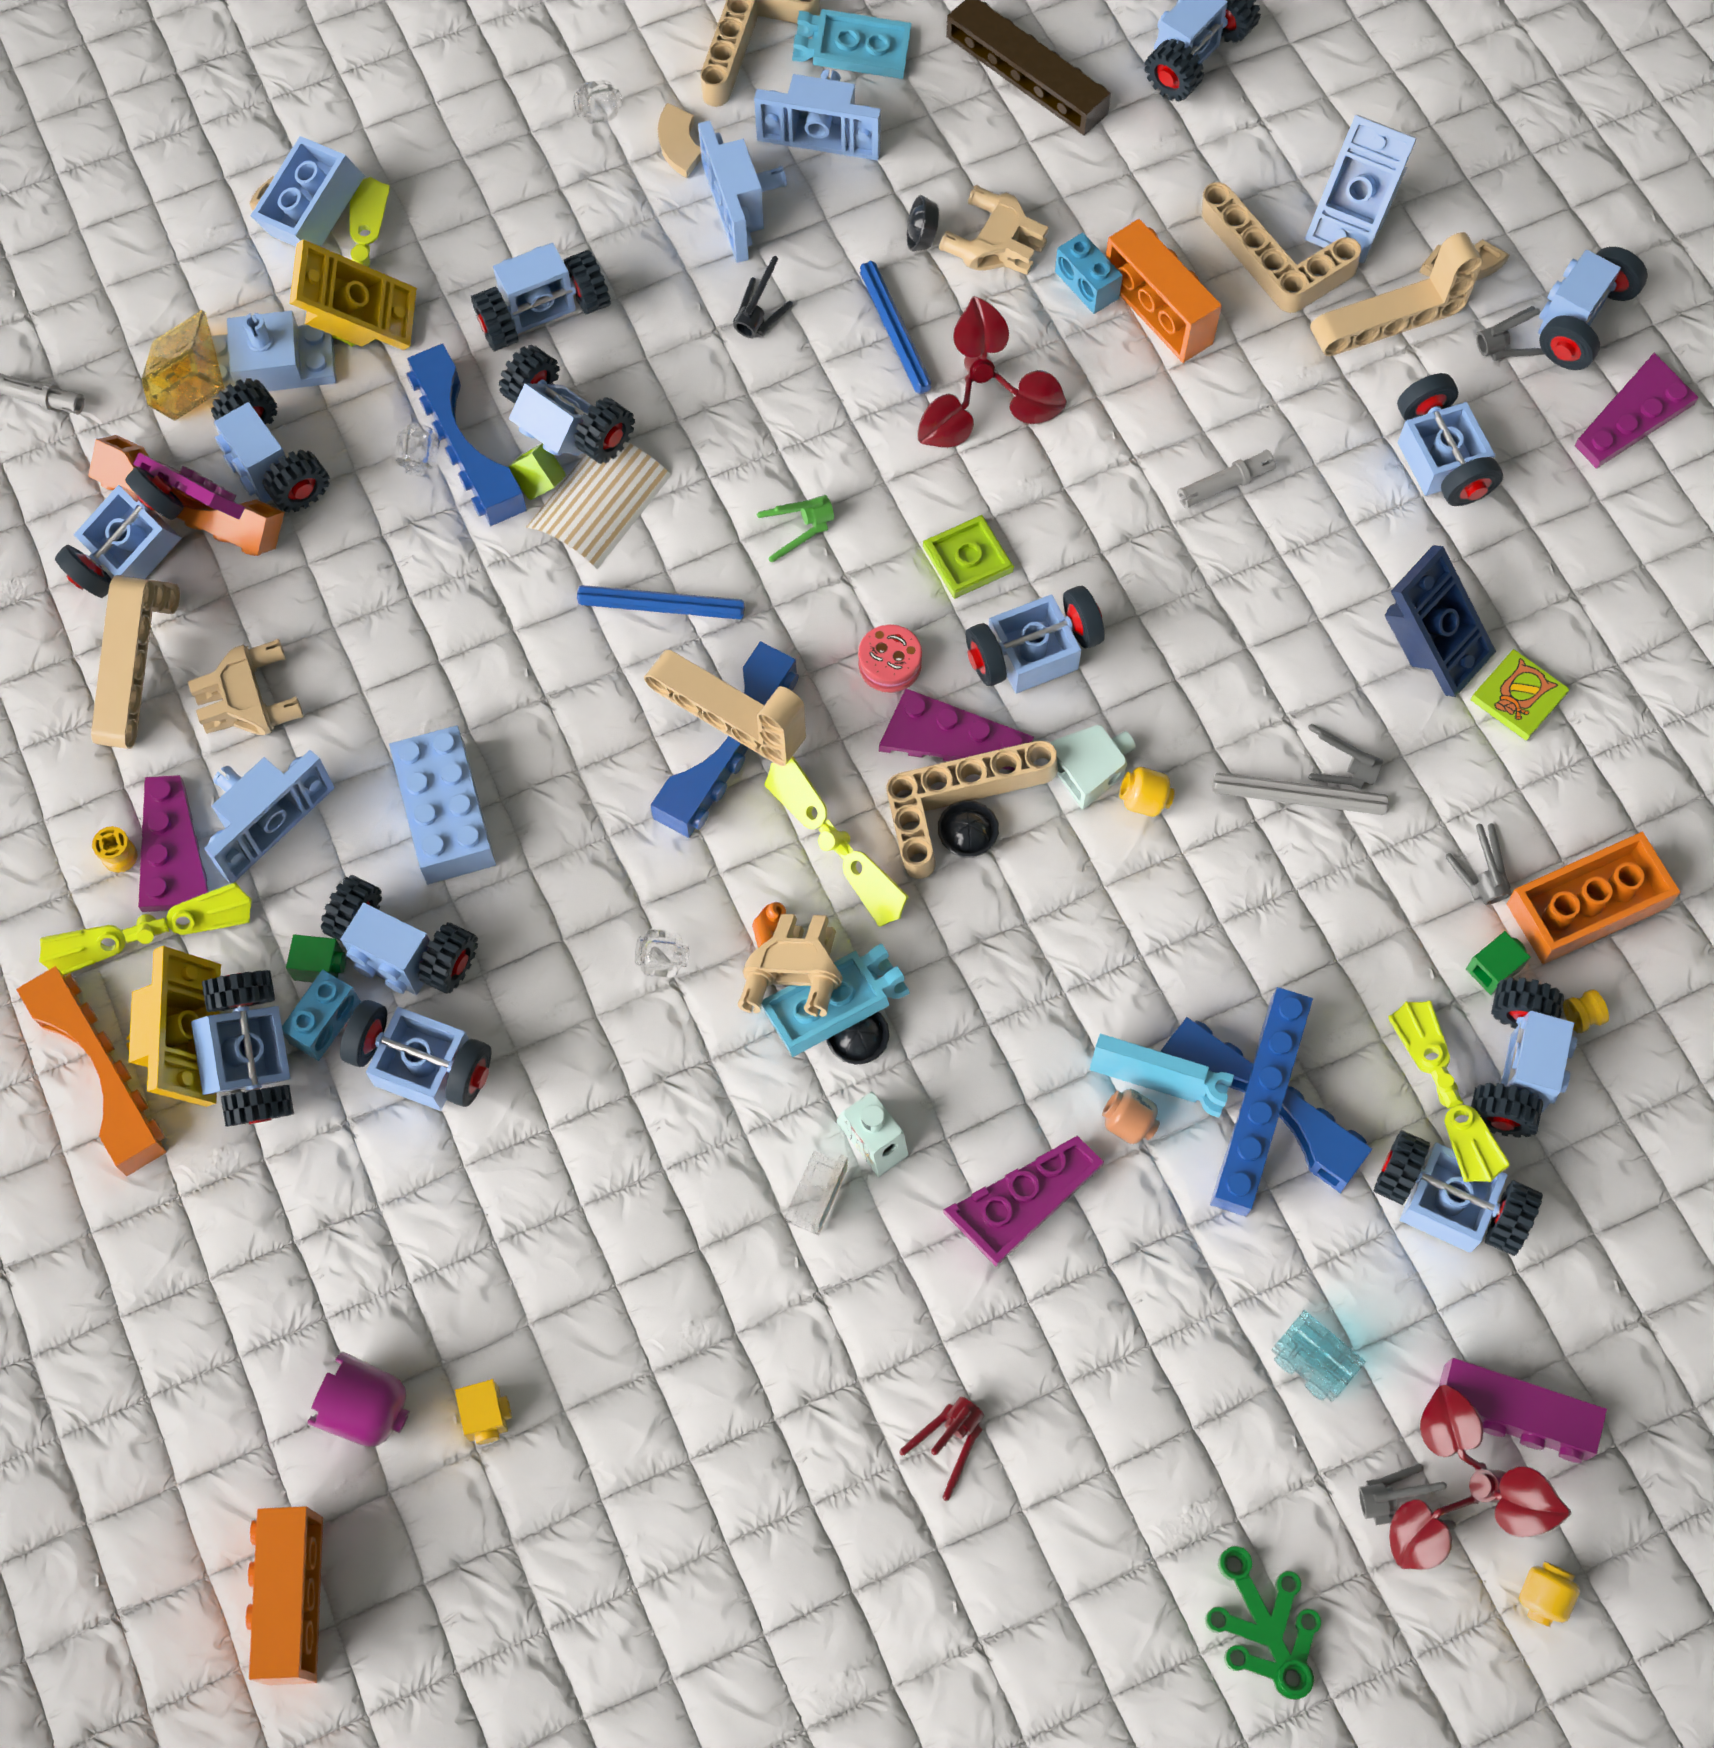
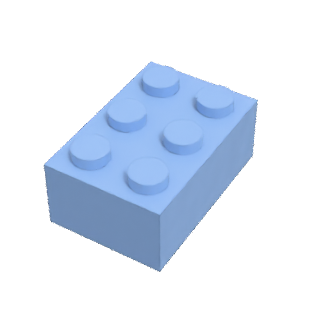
[250,136,365,247]

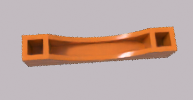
[88,435,284,556]
[16,966,167,1176]

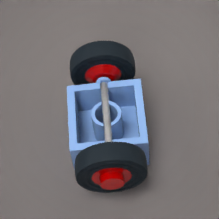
[1538,246,1648,370]
[1397,373,1503,506]
[55,466,184,598]
[966,585,1105,694]
[340,1000,492,1111]

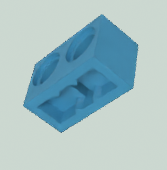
[1055,232,1123,314]
[282,970,361,1061]

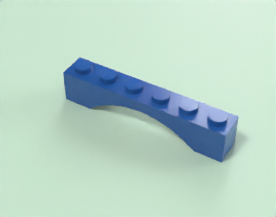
[406,343,527,526]
[651,641,799,838]
[1210,987,1313,1217]
[1160,1017,1372,1193]

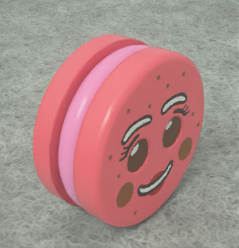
[858,624,922,693]

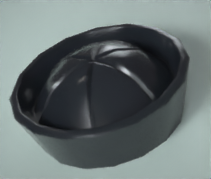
[907,194,939,252]
[938,800,999,858]
[826,1012,890,1065]

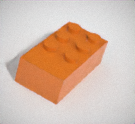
[1106,219,1222,363]
[1507,831,1680,965]
[246,1506,323,1685]

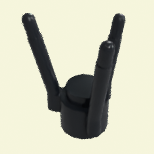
[733,256,793,338]

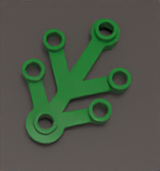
[1205,1546,1321,1700]

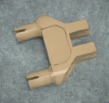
[939,185,1048,275]
[188,639,304,735]
[738,914,843,1017]

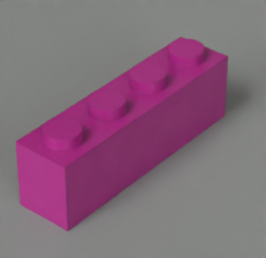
[1439,1358,1607,1463]

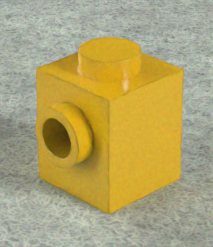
[455,1379,512,1445]

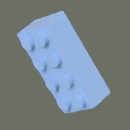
[389,725,496,885]

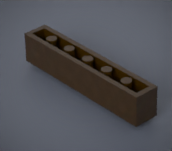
[946,0,1111,135]

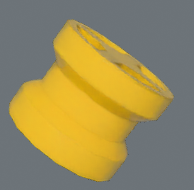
[1563,989,1609,1033]

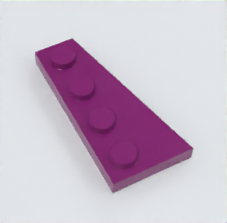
[1575,353,1699,469]
[133,453,245,520]
[879,688,1034,771]
[138,775,209,912]
[943,1136,1104,1267]

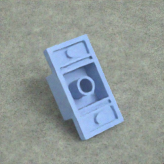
[754,69,881,161]
[1304,115,1417,263]
[698,121,787,263]
[201,310,336,399]
[204,750,335,884]

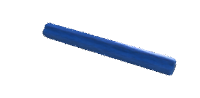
[860,261,932,394]
[577,585,745,620]

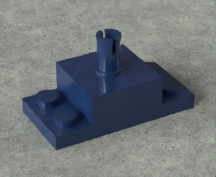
[1384,545,1496,697]

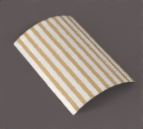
[526,442,671,569]

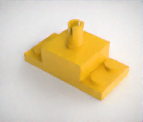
[289,239,417,350]
[126,946,221,1107]

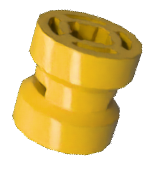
[92,826,138,873]

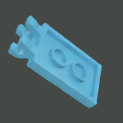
[792,9,911,79]
[761,943,910,1057]
[1089,1034,1234,1118]

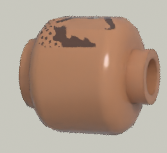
[1102,1089,1160,1144]

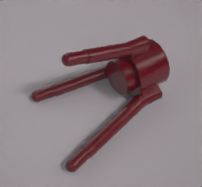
[899,1397,984,1501]

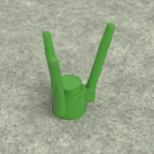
[757,495,834,562]

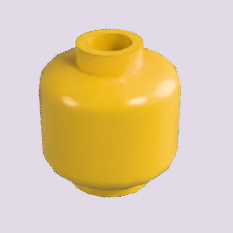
[1119,767,1175,817]
[1519,1561,1580,1627]

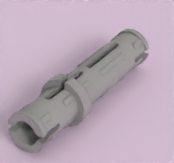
[0,373,85,415]
[1177,450,1276,509]

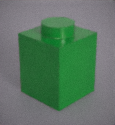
[1466,931,1531,995]
[286,934,346,983]

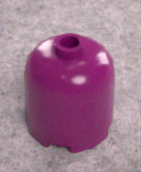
[307,1351,410,1447]

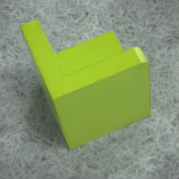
[508,443,566,500]

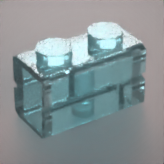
[1271,1310,1366,1402]

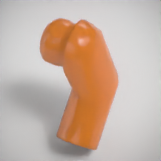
[752,902,786,948]

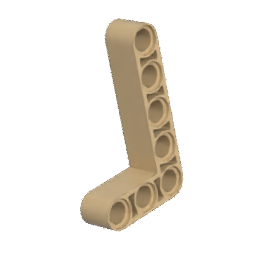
[700,0,820,107]
[1202,182,1361,313]
[1310,232,1483,356]
[91,575,180,749]
[644,650,806,766]
[886,740,1058,879]

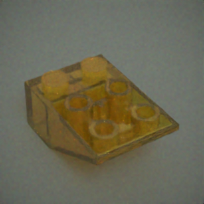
[142,310,225,421]

